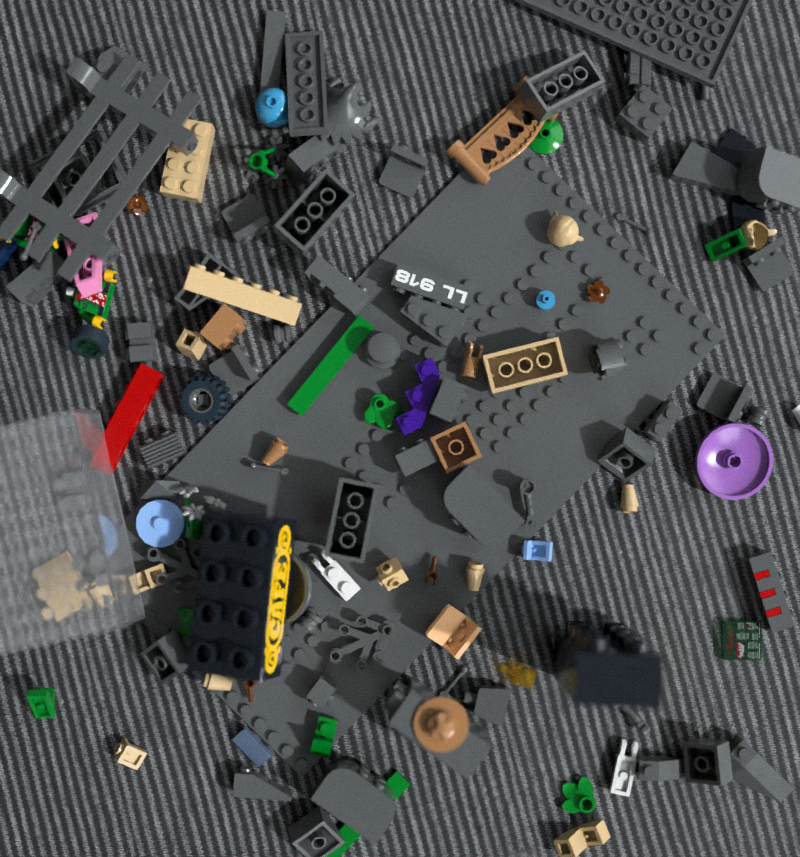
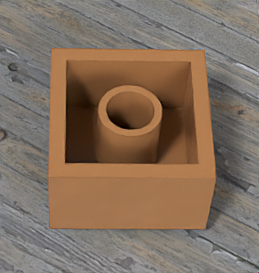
[200,303,247,351]
[429,422,482,473]

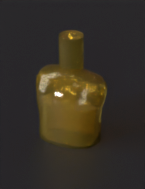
[500,663,537,690]

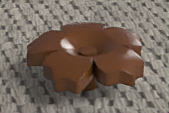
[125,194,148,217]
[587,280,610,304]

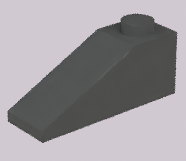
[635,755,686,781]
[233,766,293,801]

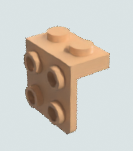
[425,604,482,659]

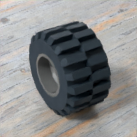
[178,374,232,424]

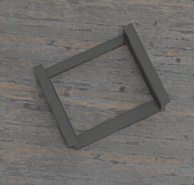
[28,128,127,218]

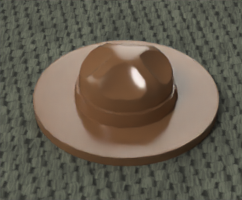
[414,697,469,753]

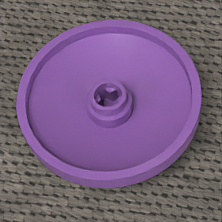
[695,423,773,500]

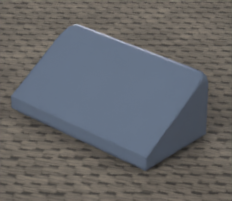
[232,726,272,768]

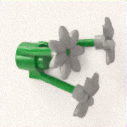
[173,486,227,540]

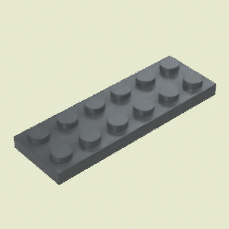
[285,31,329,137]

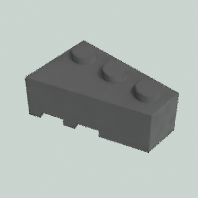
[284,135,345,188]
[6,251,66,308]
[174,253,240,311]
[304,255,370,317]
[400,296,470,349]

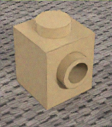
[176,329,207,361]

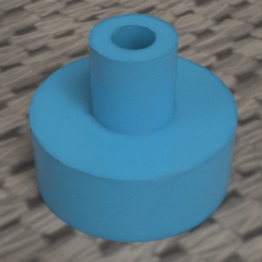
[535,290,555,310]

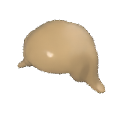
[547,211,584,247]
[740,219,777,251]

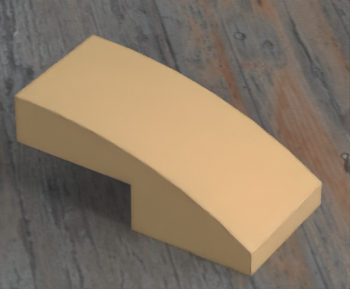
[125,563,167,596]

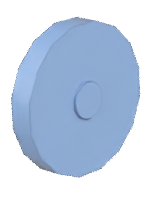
[136,499,185,547]

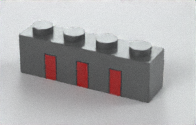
[744,550,795,633]

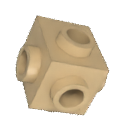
[375,556,409,591]

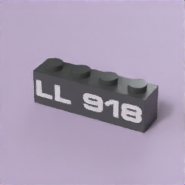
[391,263,471,312]

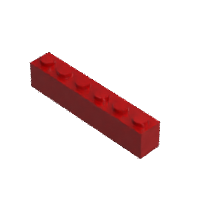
[87,363,165,476]

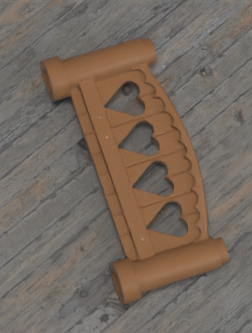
[446,76,559,186]

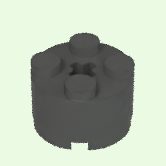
[587,337,628,381]

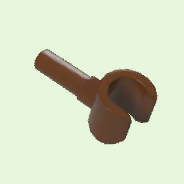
[425,556,438,585]
[244,680,255,702]

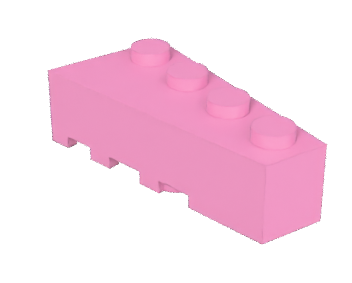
[63,212,102,298]

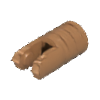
[459,341,484,379]

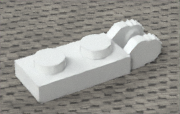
[311,549,361,602]
[609,739,638,797]

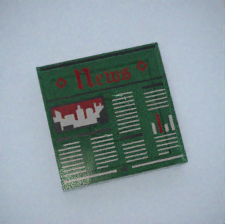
[721,620,762,660]

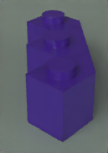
[396,357,440,436]

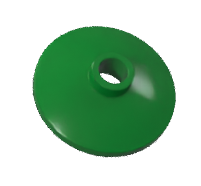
[529,119,563,154]

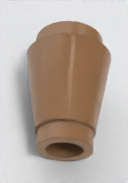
[261,437,289,466]

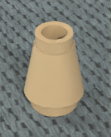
[620,485,639,513]
[466,561,485,591]
[203,673,233,691]

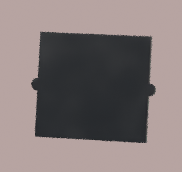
[713,128,757,169]
[730,196,765,230]

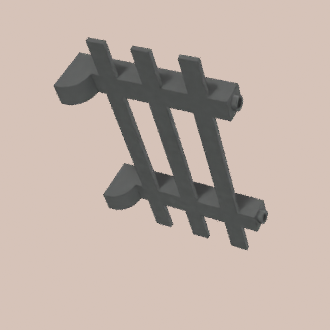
[0,54,202,282]

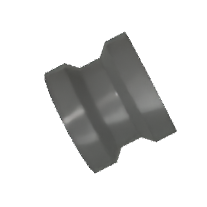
[274,323,292,344]
[746,406,770,428]
[299,608,323,632]

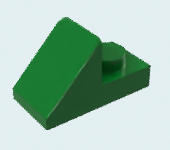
[705,228,747,262]
[27,687,55,718]
[310,715,338,758]

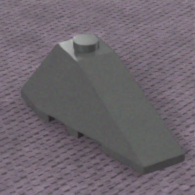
[729,735,794,803]

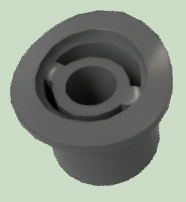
[364,333,401,369]

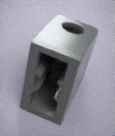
[463,685,511,726]

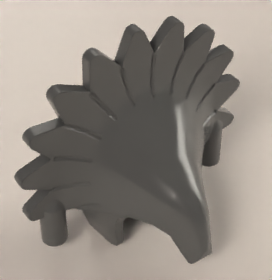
[320,77,379,146]

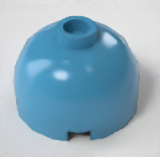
[255,87,289,128]

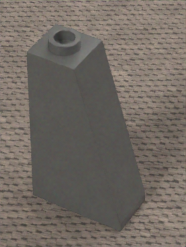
[669,141,740,196]

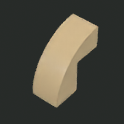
[553,819,610,857]

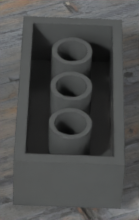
[518,50,606,123]

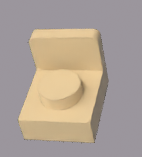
[114,738,147,770]

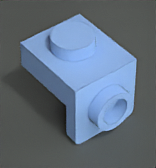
[521,540,553,562]

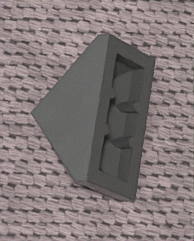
[140,479,180,500]

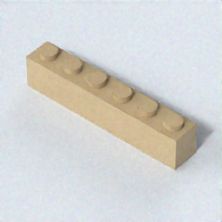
[182,263,302,326]

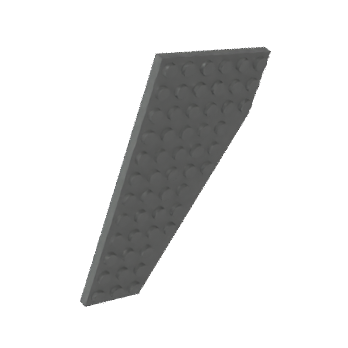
[513,0,753,88]

